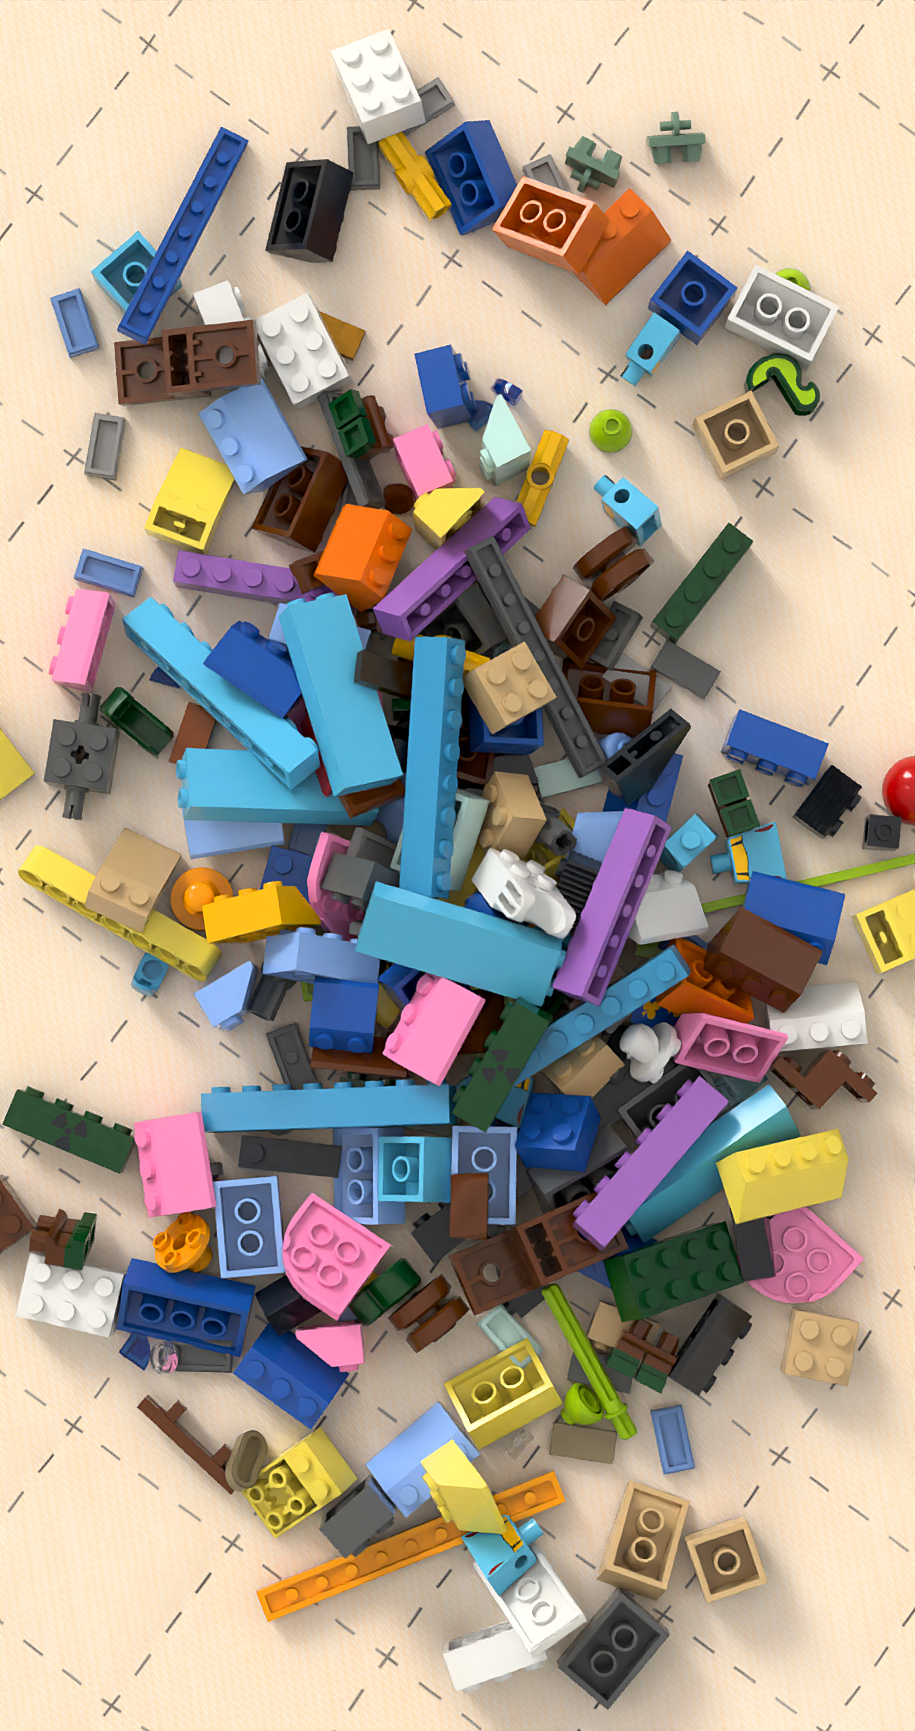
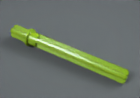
[542,1283,637,1440]

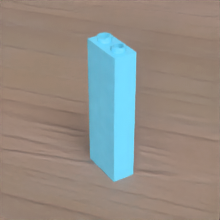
[278,593,403,797]
[176,748,379,826]
[355,881,566,1007]
[624,1084,800,1243]

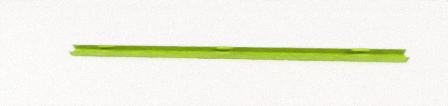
[701,854,915,913]

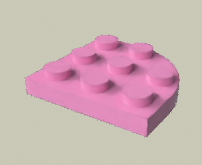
[307,831,365,942]
[282,1193,391,1321]
[736,1207,864,1303]

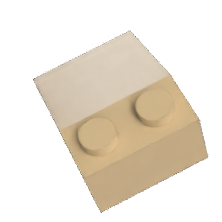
[84,828,182,933]
[596,1480,690,1601]

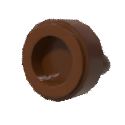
[383,483,414,514]

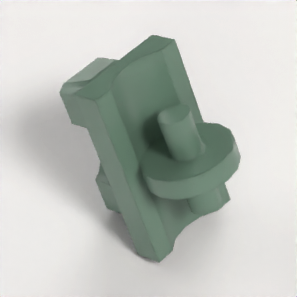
[647,111,706,164]
[564,136,622,193]

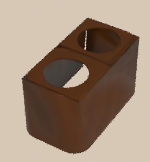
[450,1172,489,1240]

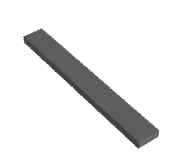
[464,536,607,778]

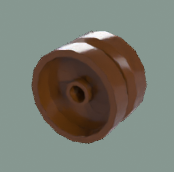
[573,526,654,602]
[388,1274,470,1353]

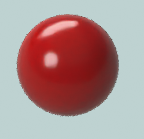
[882,756,915,826]

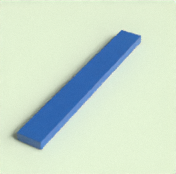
[117,127,249,345]

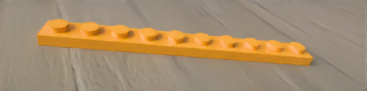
[256,1470,566,1622]

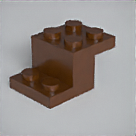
[769,1049,878,1109]

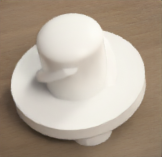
[620,1022,681,1083]

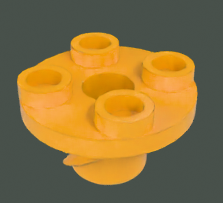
[170,867,234,931]
[152,1211,213,1273]

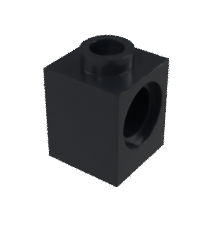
[862,814,902,852]

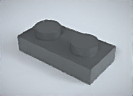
[589,601,643,671]

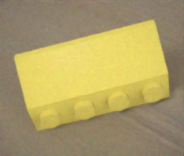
[716,1129,849,1224]

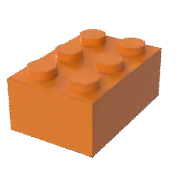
[492,176,610,274]

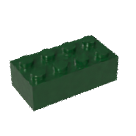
[603,1221,744,1322]

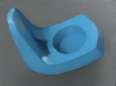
[131,952,170,997]

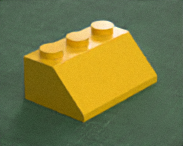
[202,881,321,943]

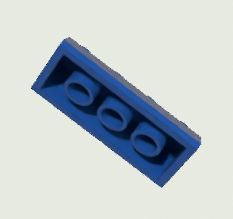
[116,1258,256,1357]

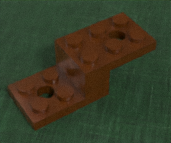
[114,320,261,406]
[448,1192,629,1316]

